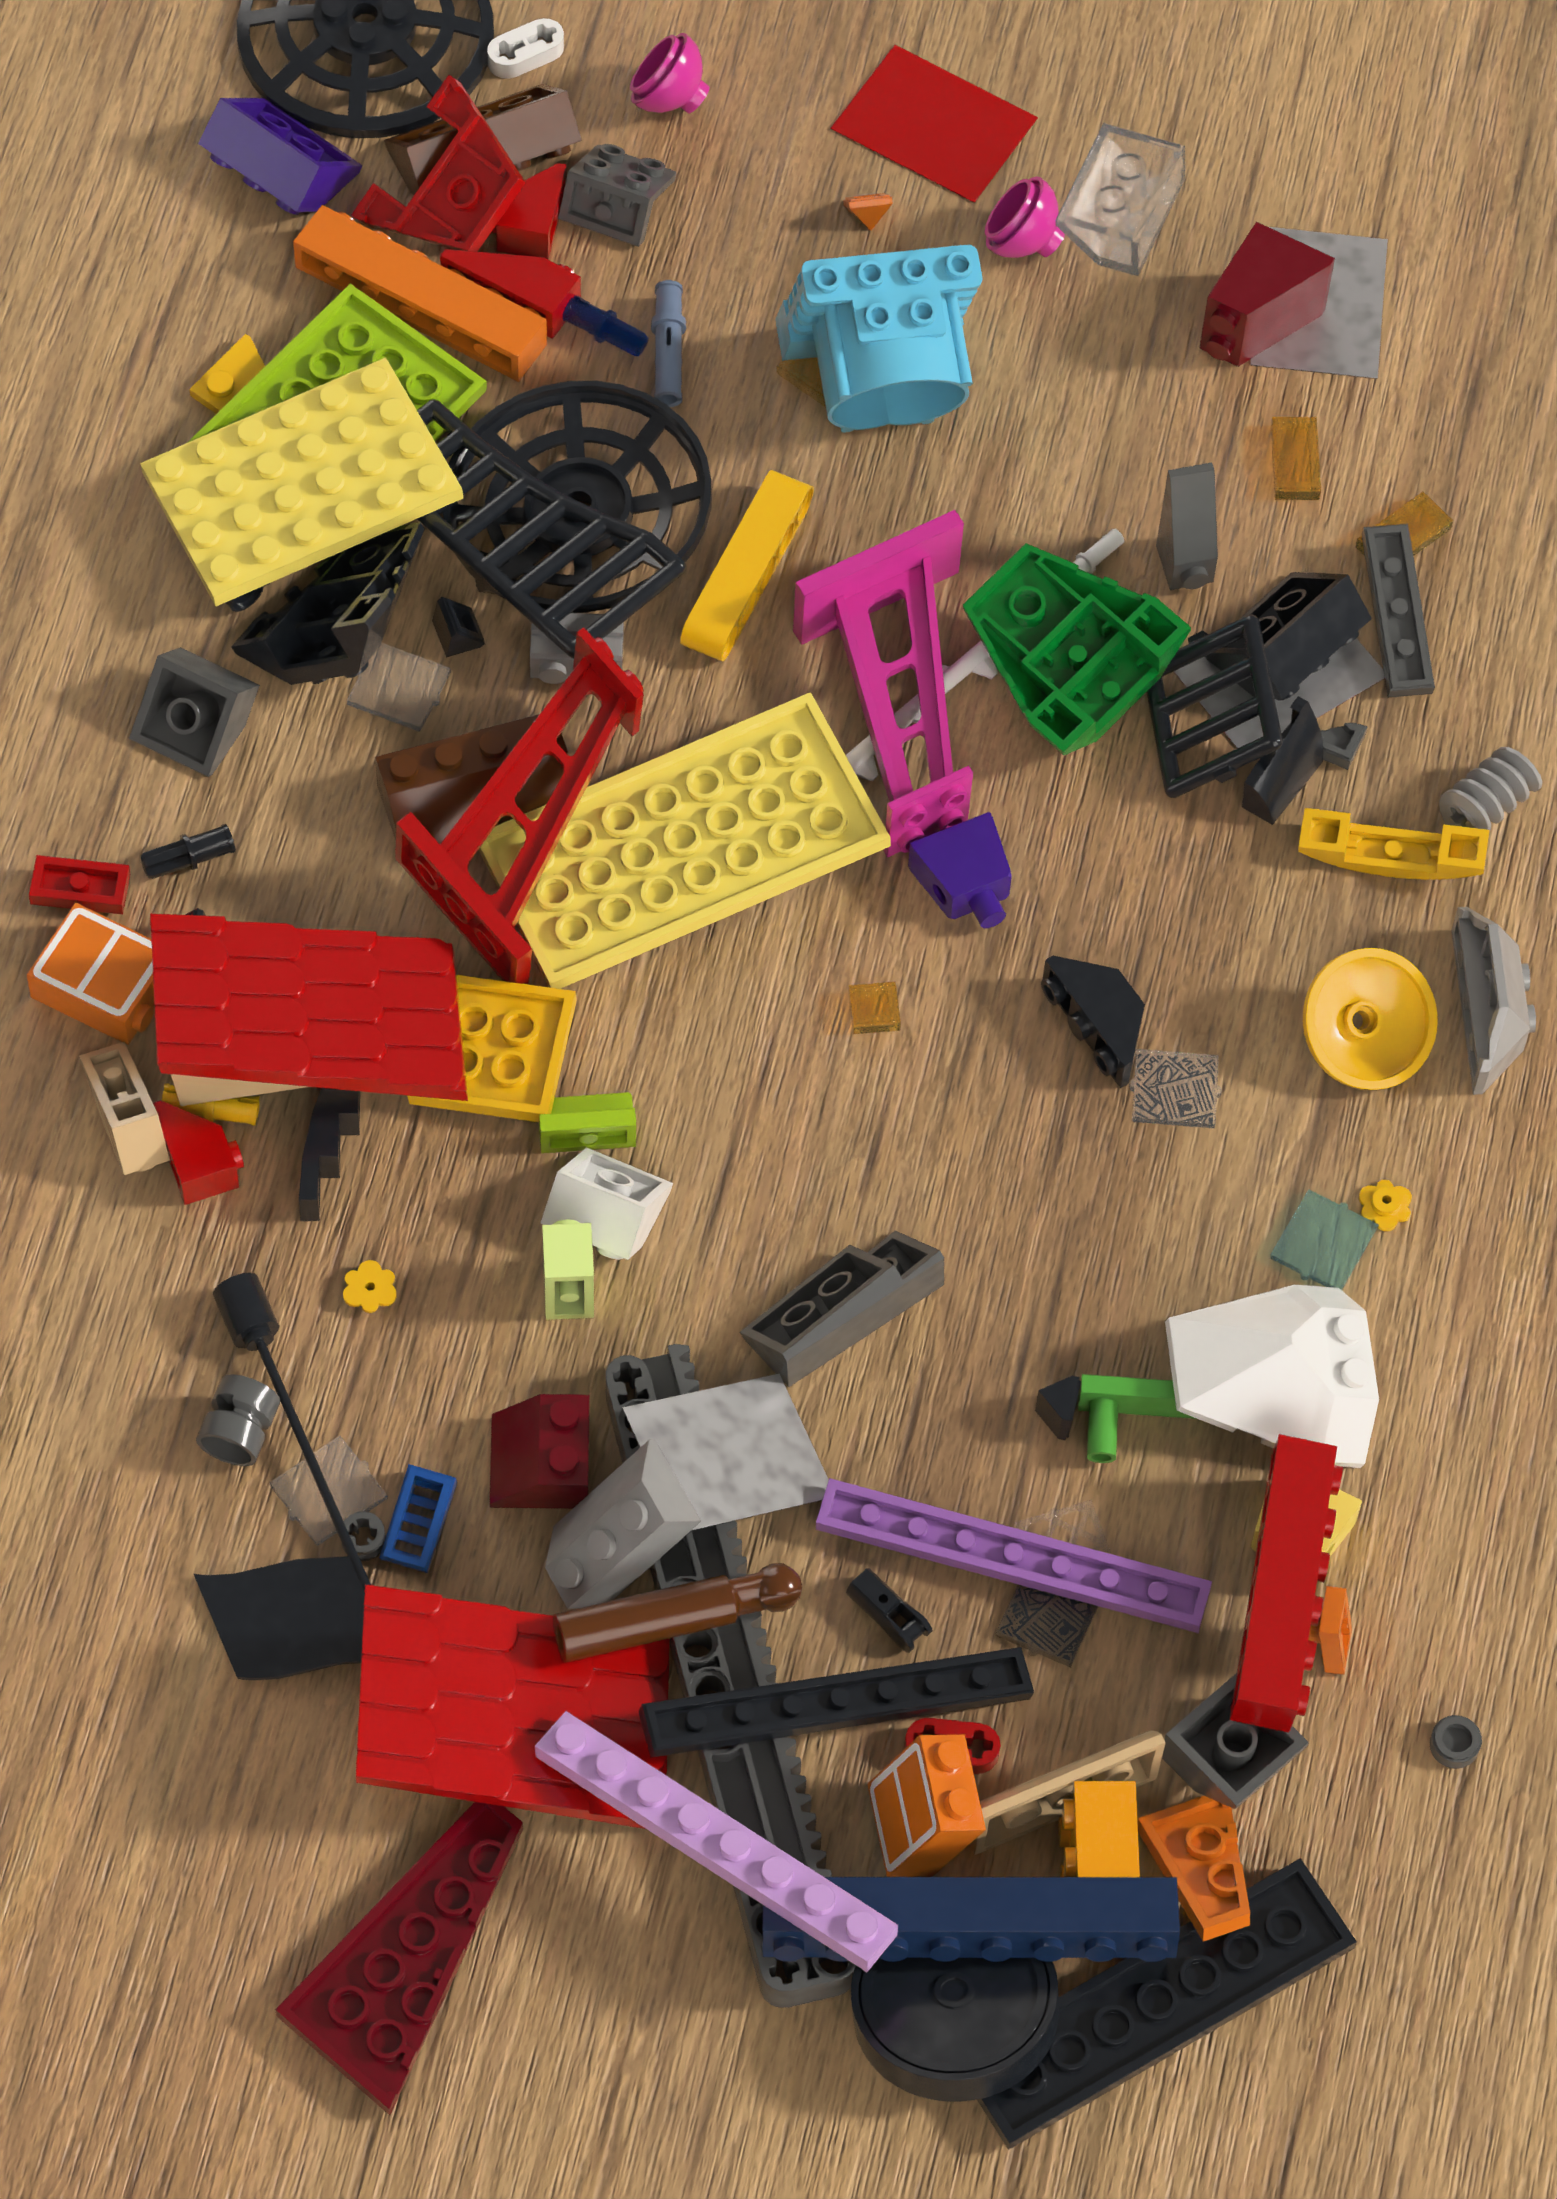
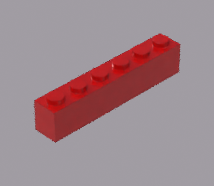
[1230,1434,1343,1733]

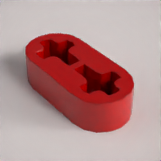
[904,1718,1001,1774]

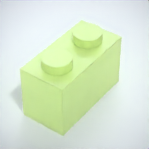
[542,1219,594,1320]

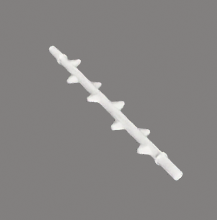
[846,529,1124,781]

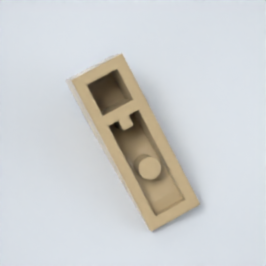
[79,1042,170,1175]

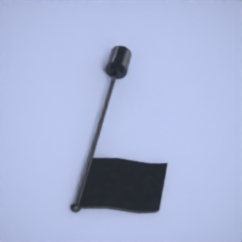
[194,1273,371,1681]

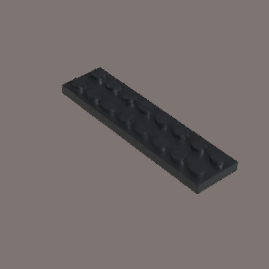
[977,1858,1357,2150]

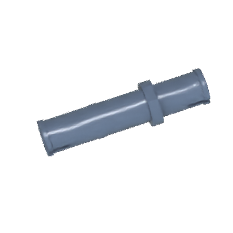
[651,280,686,407]

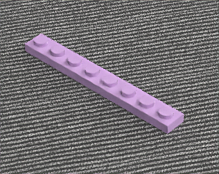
[535,1711,898,1972]

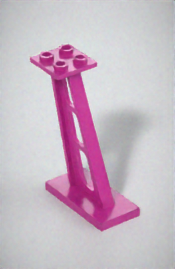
[793,510,973,857]

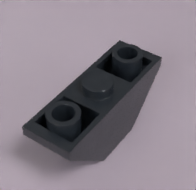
[1041,955,1145,1088]

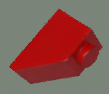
[492,163,567,260]
[153,1100,244,1205]

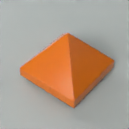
[843,193,893,231]

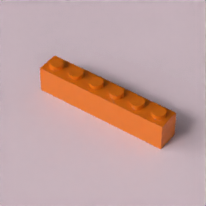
[293,205,547,382]

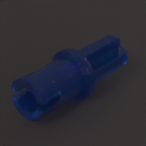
[563,295,649,356]

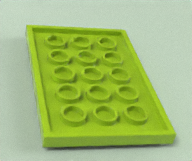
[187,283,487,443]

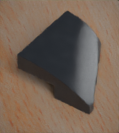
[1242,696,1323,825]

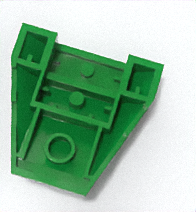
[963,543,1191,755]

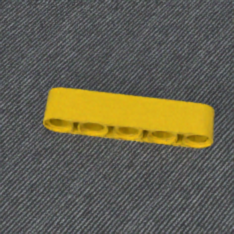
[680,470,814,661]

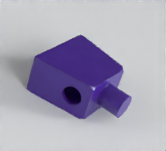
[908,812,1012,929]

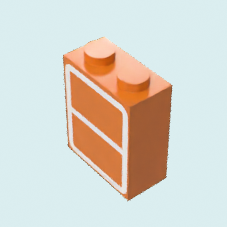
[27,902,155,1045]
[867,1735,986,1877]

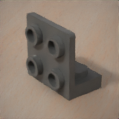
[558,144,677,247]

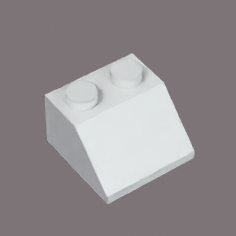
[541,1147,673,1260]

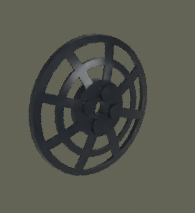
[237,0,494,138]
[443,380,712,613]

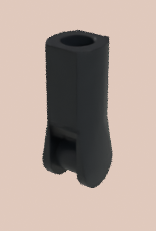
[846,1568,933,1653]

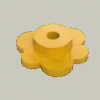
[1359,1179,1412,1231]
[343,1260,397,1313]

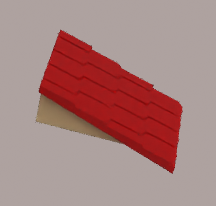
[150,913,468,1106]
[356,1584,670,1829]

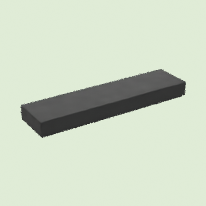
[1361,524,1435,698]

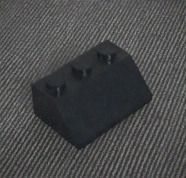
[1205,572,1372,701]

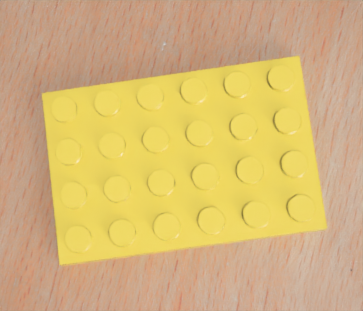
[140,357,463,606]

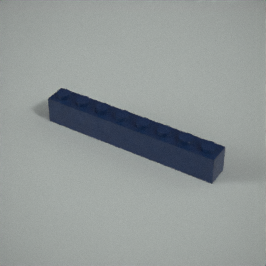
[762,1877,1180,1962]

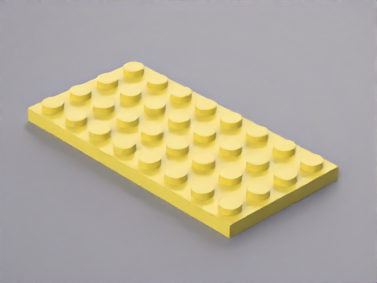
[478,692,891,989]

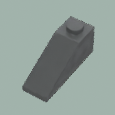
[1156,462,1218,590]

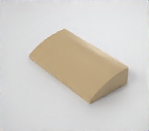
[969,1730,1166,1855]

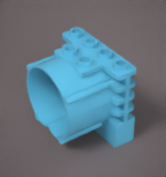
[775,245,982,433]

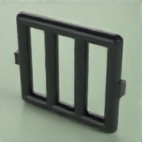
[1146,615,1283,798]

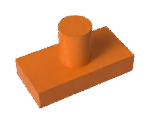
[1308,1586,1352,1675]

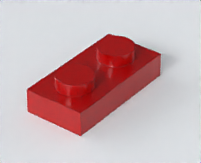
[29,855,131,915]

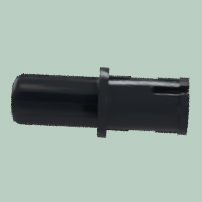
[141,824,236,879]

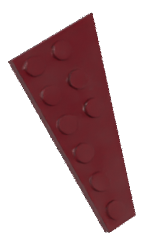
[275,1802,523,2115]

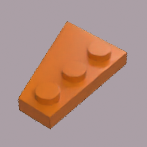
[1138,1796,1250,1942]

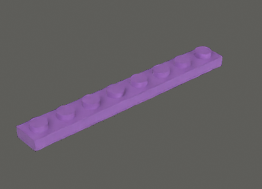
[816,1478,1212,1633]

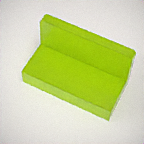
[539,1092,636,1154]

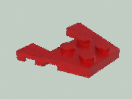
[351,75,526,252]

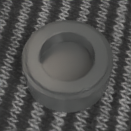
[1430,1715,1482,1769]

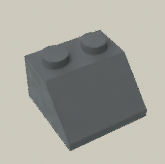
[129,647,260,777]
[1162,1673,1309,1809]

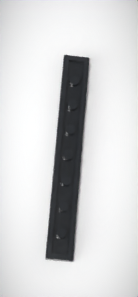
[638,1647,1034,1758]

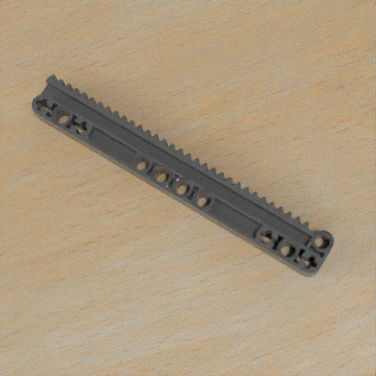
[606,1344,856,2008]

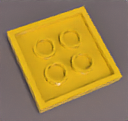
[407,975,577,1122]

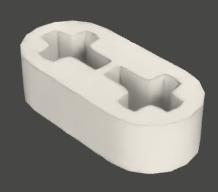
[487,18,564,79]

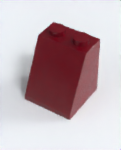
[1199,222,1335,367]

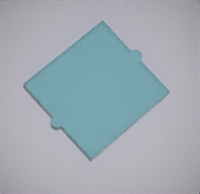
[1270,1189,1379,1290]

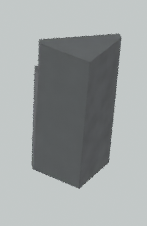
[740,1230,944,1387]

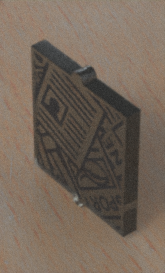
[995,1585,1099,1668]

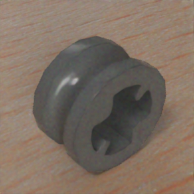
[342,1511,386,1561]

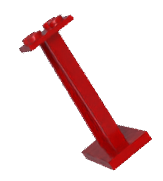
[395,627,644,984]

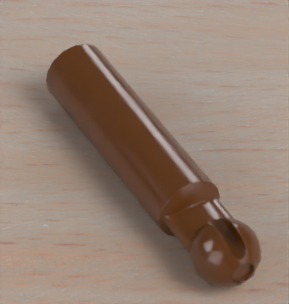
[553,1563,802,1663]

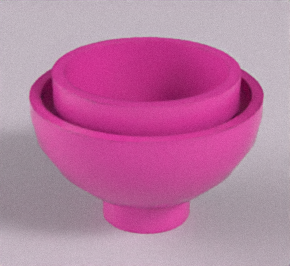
[630,33,710,114]
[985,176,1065,258]

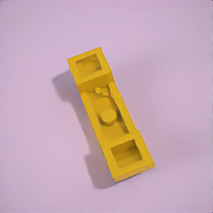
[1298,808,1490,880]

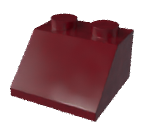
[490,1394,590,1509]

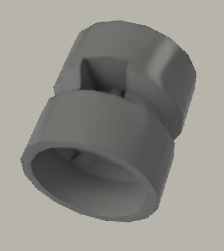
[196,1374,280,1466]

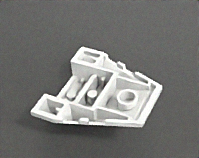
[1165,1285,1379,1468]

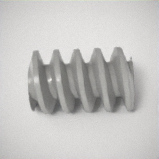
[1439,747,1543,830]

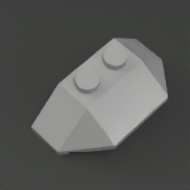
[1451,907,1536,1095]

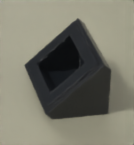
[432,597,485,658]
[1035,1375,1081,1440]

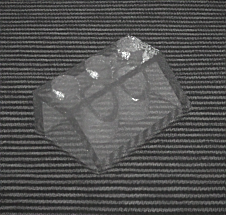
[1056,123,1185,276]

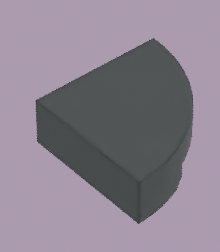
[1321,723,1367,770]

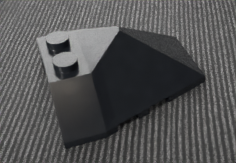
[231,522,425,685]

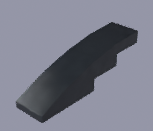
[299,1088,360,1221]

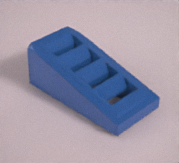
[379,1464,458,1573]

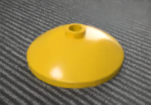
[1303,948,1438,1090]

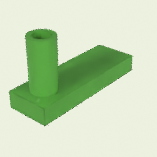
[1078,1374,1197,1463]

